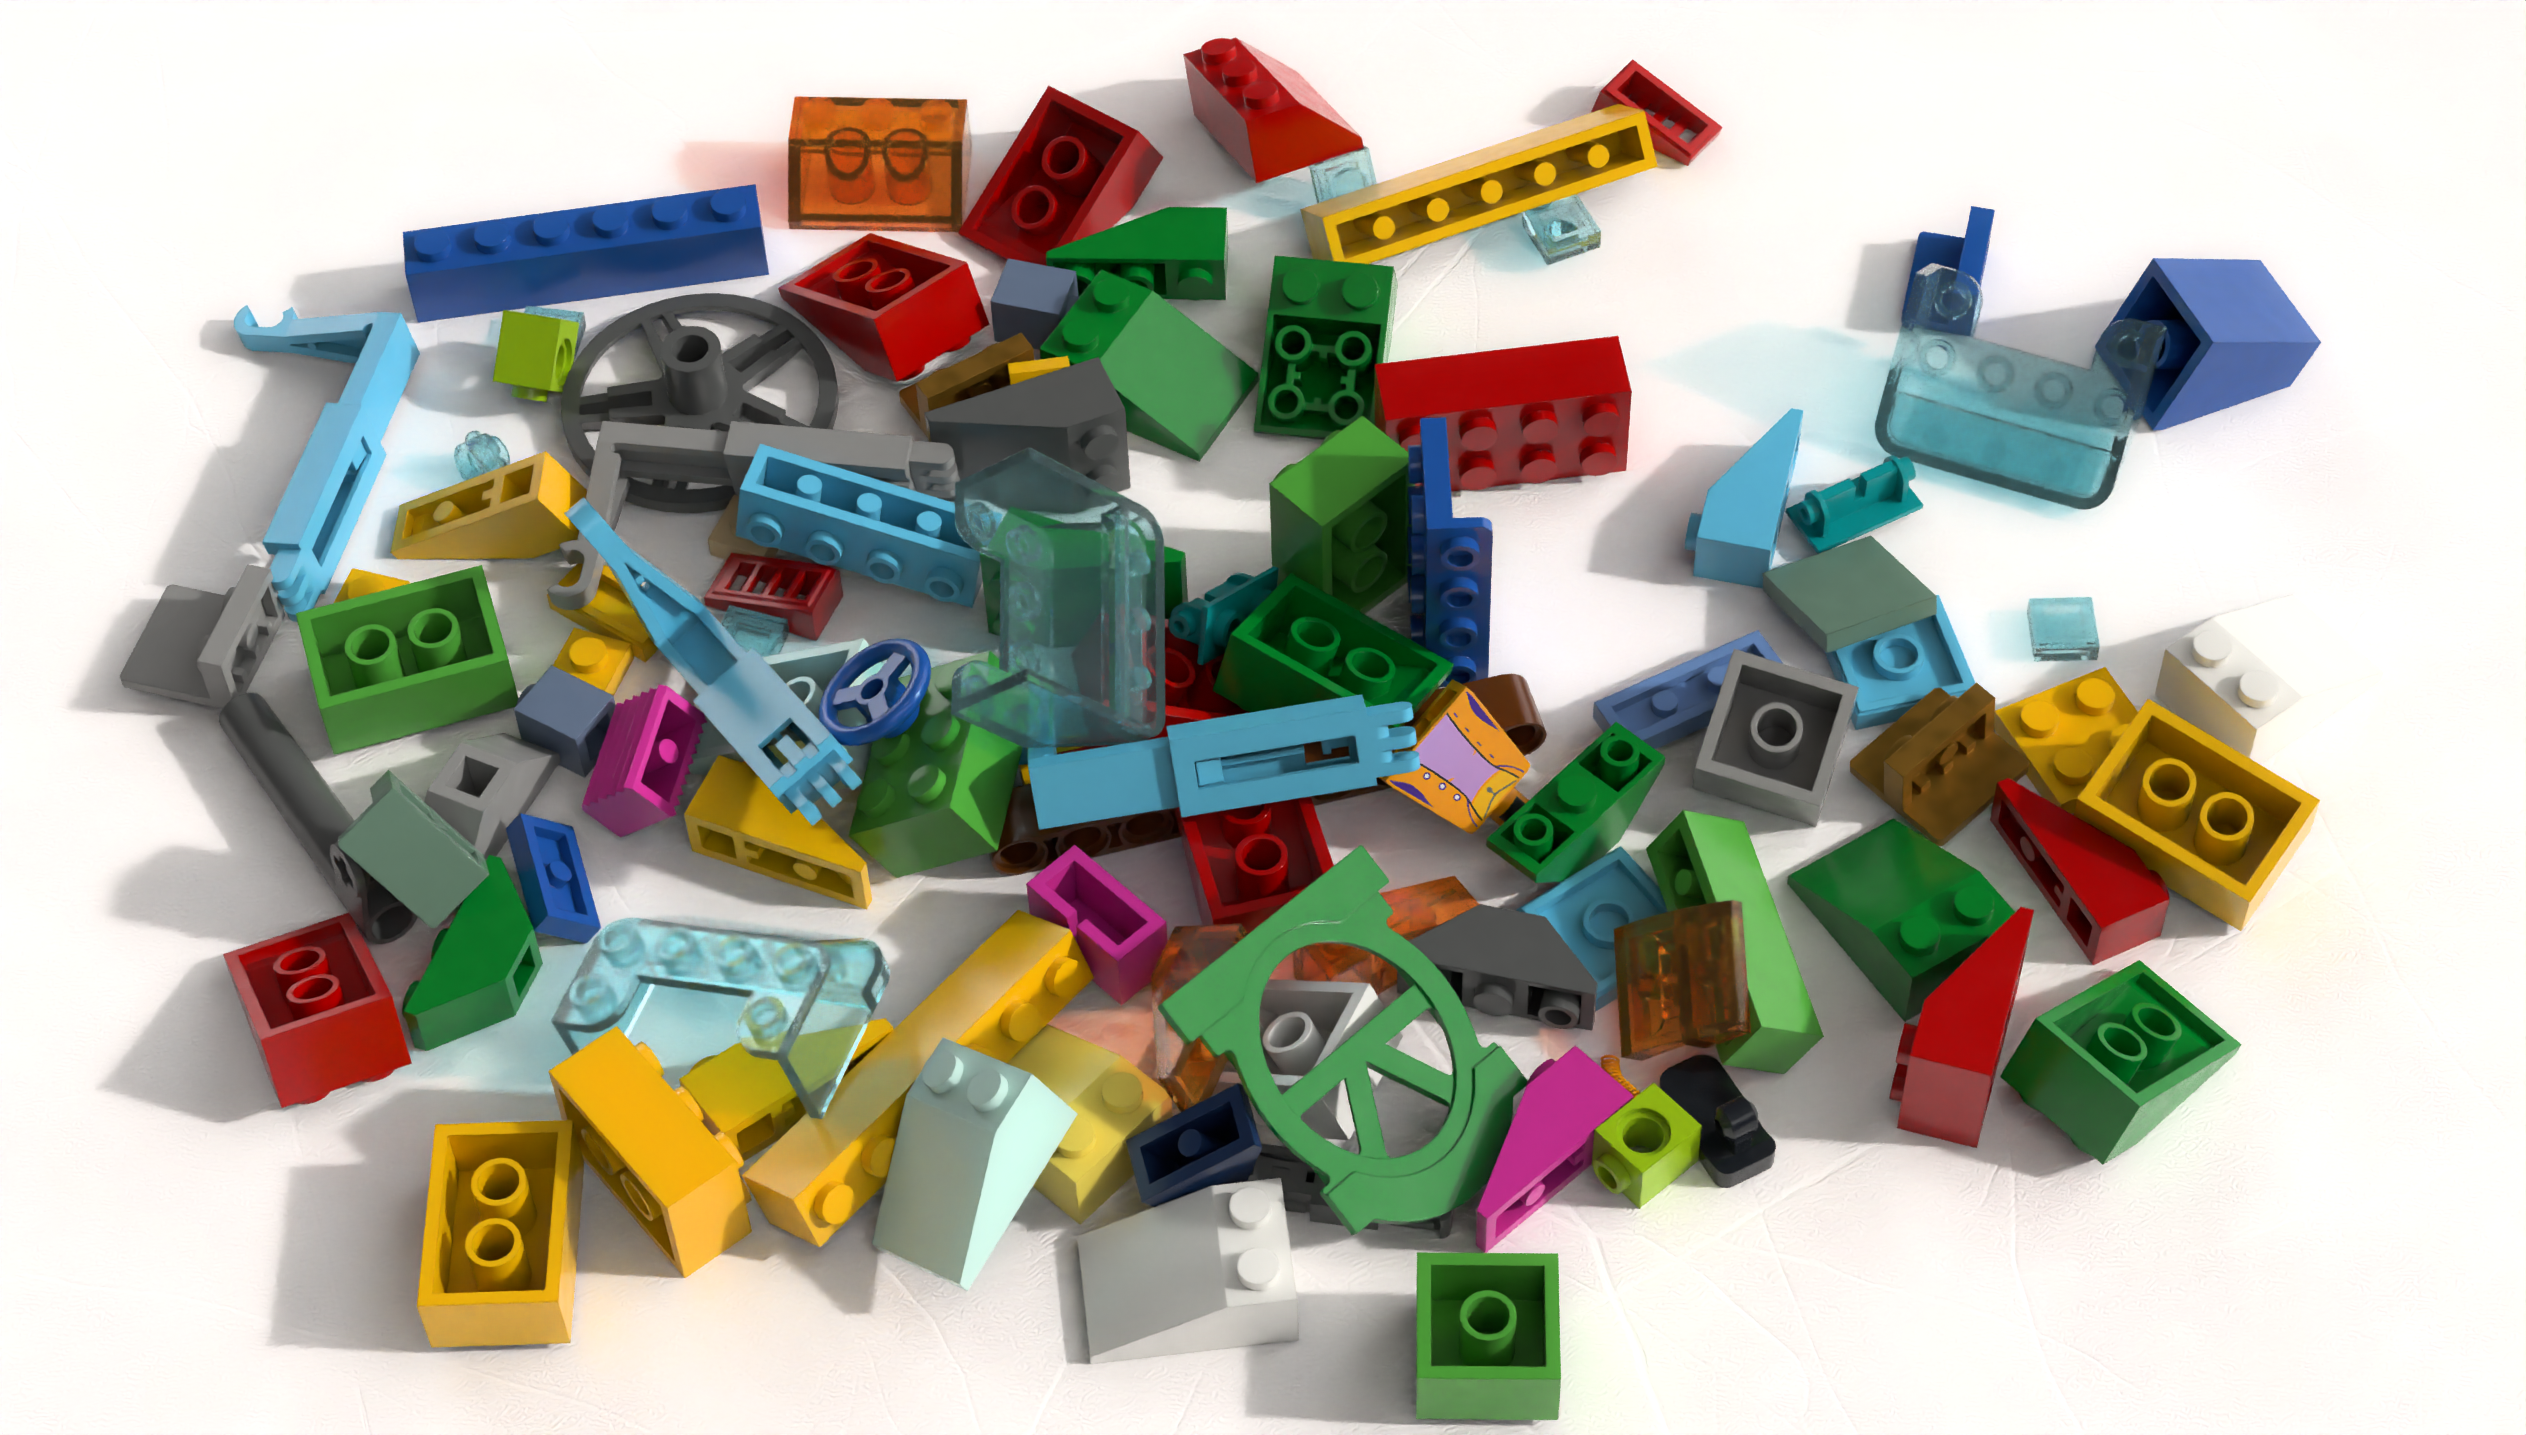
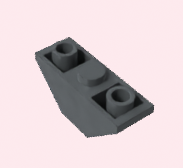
[1397,904,1598,1031]

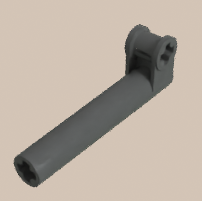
[219,693,418,944]

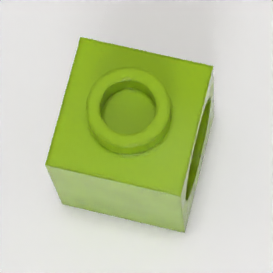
[493,310,579,402]
[1592,1082,1702,1209]

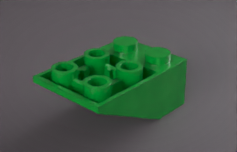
[1254,255,1398,439]

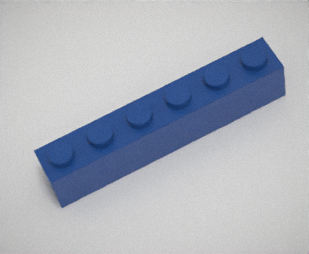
[402,184,769,323]

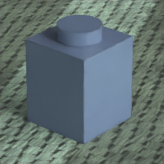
[990,259,1079,350]
[514,665,616,778]

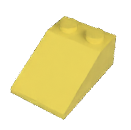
[1007,1024,1173,1225]

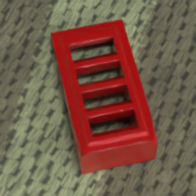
[1591,59,1723,166]
[704,552,844,641]

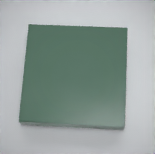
[1763,535,1937,653]

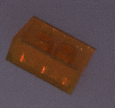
[788,96,972,232]

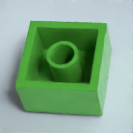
[1416,1252,1561,1420]

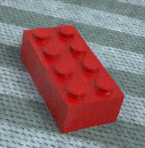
[1374,336,1632,492]

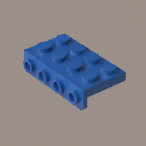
[1407,417,1493,687]

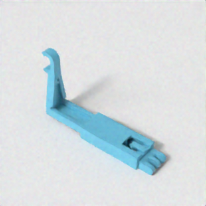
[234,305,420,622]
[564,497,862,826]
[1019,694,1421,830]

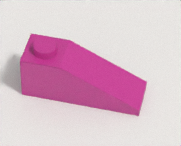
[1476,1045,1634,1253]

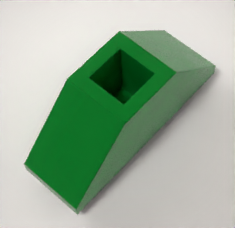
[1486,722,1665,883]
[402,855,543,1051]

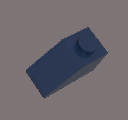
[1126,1083,1262,1207]

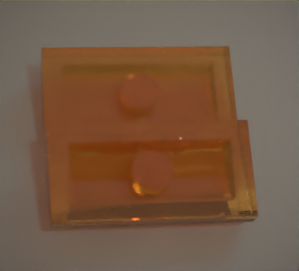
[1613,900,1751,1061]

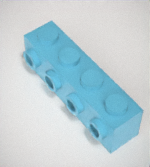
[735,444,998,608]

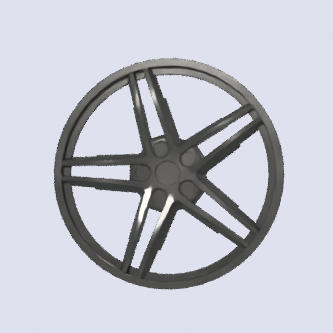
[561,293,839,513]

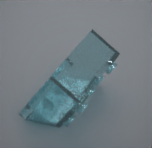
[1875,263,2167,510]
[951,447,1165,748]
[551,915,890,1119]

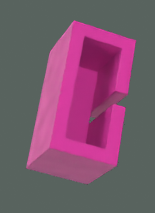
[1026,845,1169,1006]

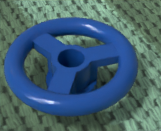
[819,638,931,746]

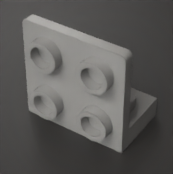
[120,564,285,709]

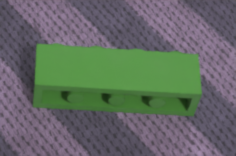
[1646,810,1824,1074]

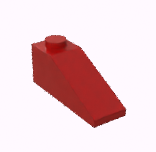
[1990,778,2170,965]

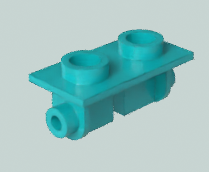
[1785,455,1924,554]
[1168,566,1279,665]

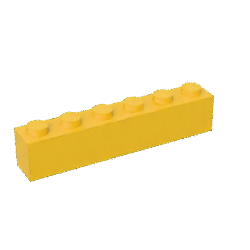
[1300,104,1658,264]
[742,910,1094,1247]

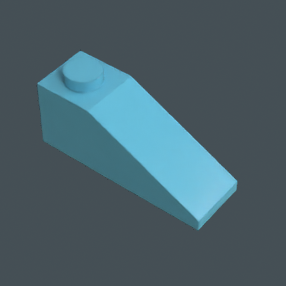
[1685,408,1803,589]

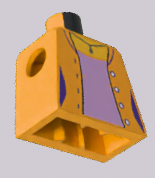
[1378,679,1531,834]

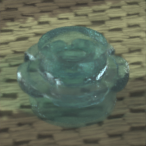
[454,430,510,481]

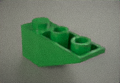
[1046,207,1229,301]

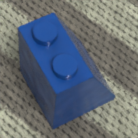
[2094,258,2322,431]

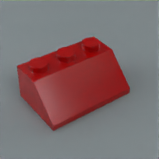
[1183,37,1364,183]

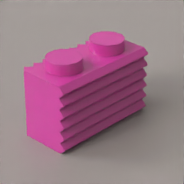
[582,684,707,837]

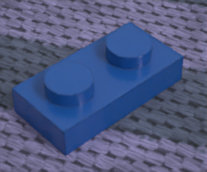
[506,813,601,944]

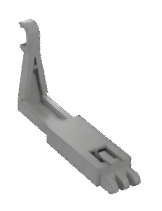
[547,421,962,610]

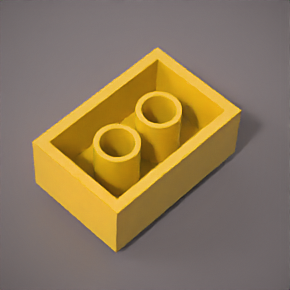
[2074,699,2320,931]
[548,1026,752,1278]
[417,1120,585,1347]

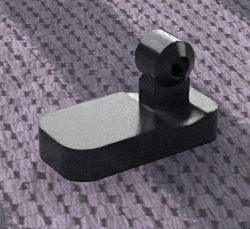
[1659,1054,1776,1188]

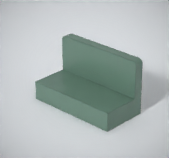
[338,770,489,928]

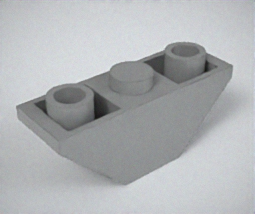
[424,733,561,860]

